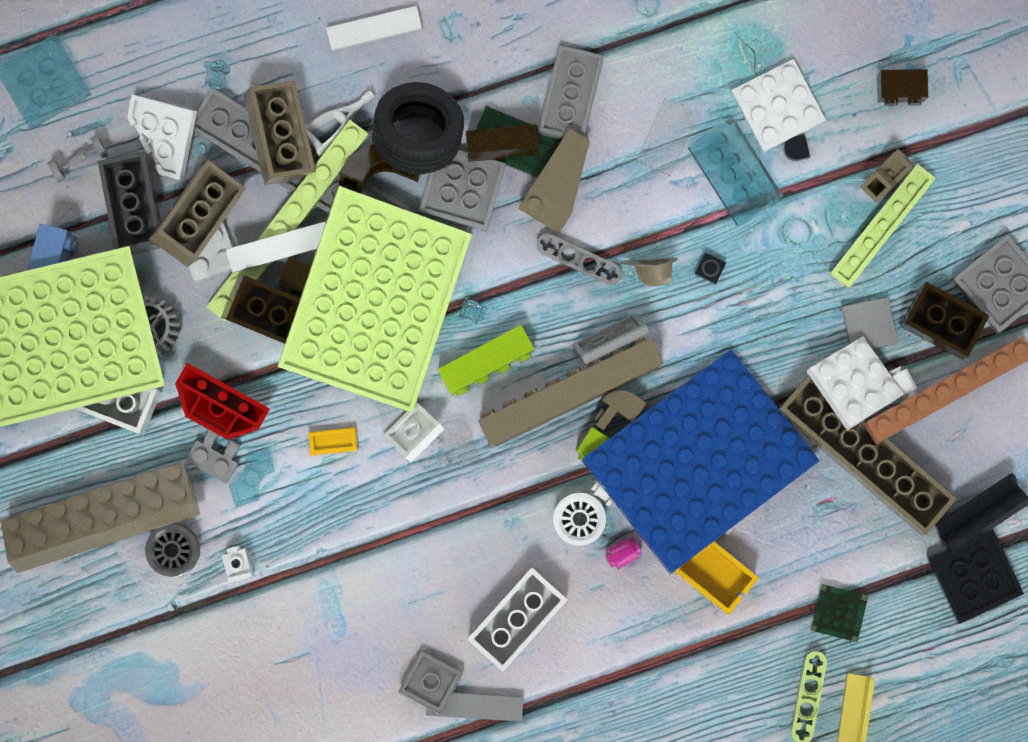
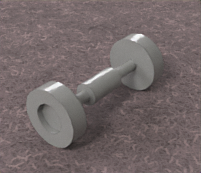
[47,135,108,183]

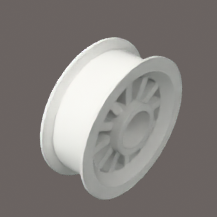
[553,493,606,546]

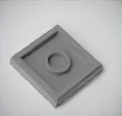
[841,297,898,349]
[398,650,463,716]

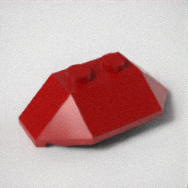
[175,363,270,440]

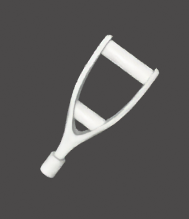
[306,90,375,156]

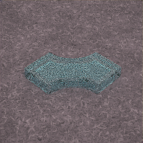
[229,448,275,508]

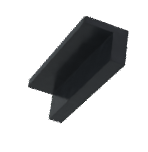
[935,473,1028,555]

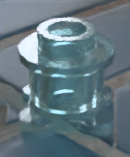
[203,59,230,90]
[459,296,487,324]

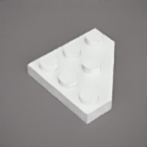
[127,95,197,180]

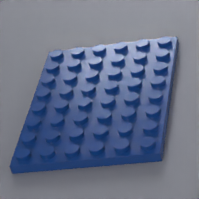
[582,350,820,575]

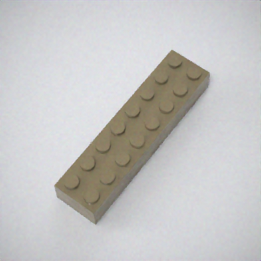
[478,337,664,449]
[778,374,957,535]
[0,462,201,573]

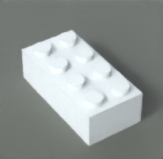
[75,389,161,436]
[467,567,567,672]

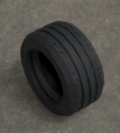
[372,82,464,174]

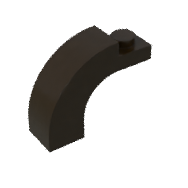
[339,144,421,194]

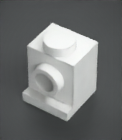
[222,546,254,583]

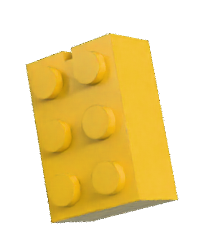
[674,542,759,615]

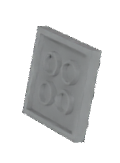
[419,150,506,232]
[952,234,1028,334]

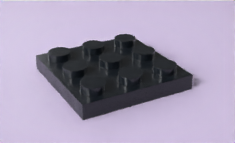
[927,529,1024,624]

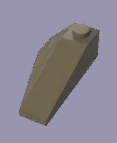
[518,128,590,233]

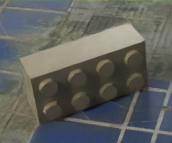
[149,160,246,268]

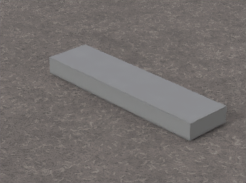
[426,692,523,721]

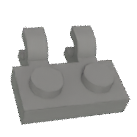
[185,430,241,484]

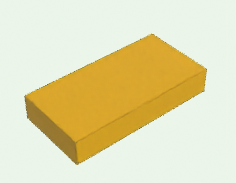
[308,427,358,456]

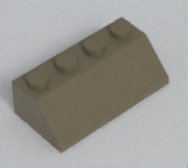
[244,80,316,186]

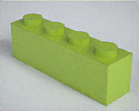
[437,325,535,397]

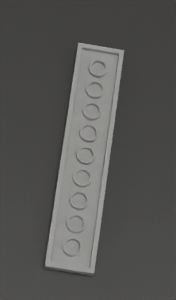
[193,88,411,214]

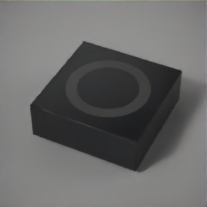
[695,253,726,285]

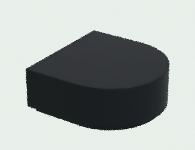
[784,134,810,161]

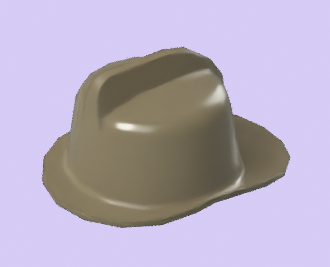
[621,257,678,286]

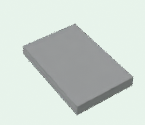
[573,314,650,364]

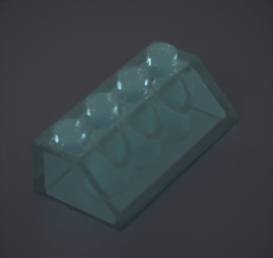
[688,118,784,226]

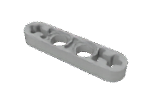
[536,234,622,286]

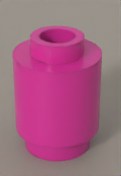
[605,537,642,570]

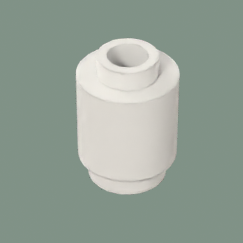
[889,366,918,403]

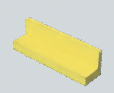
[837,673,875,742]

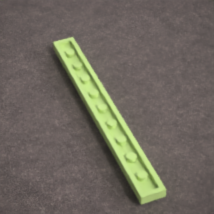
[207,120,369,322]

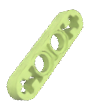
[791,651,827,742]

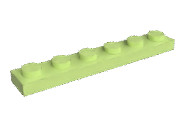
[830,164,936,288]

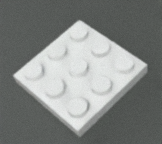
[731,59,826,153]
[806,337,904,430]

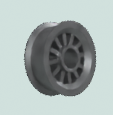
[145,524,200,577]

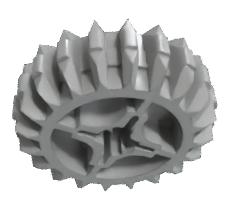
[143,295,180,357]

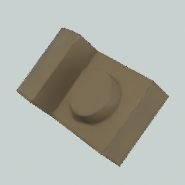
[860,149,915,203]
[595,390,647,432]

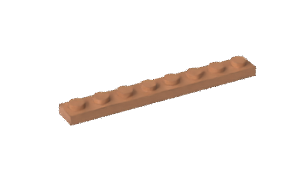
[864,336,1028,444]

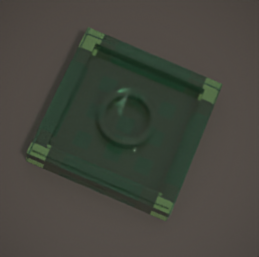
[810,584,868,642]

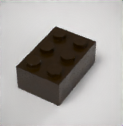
[221,274,300,344]
[899,282,990,360]

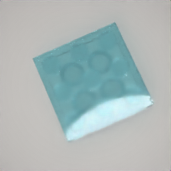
[0,34,92,130]

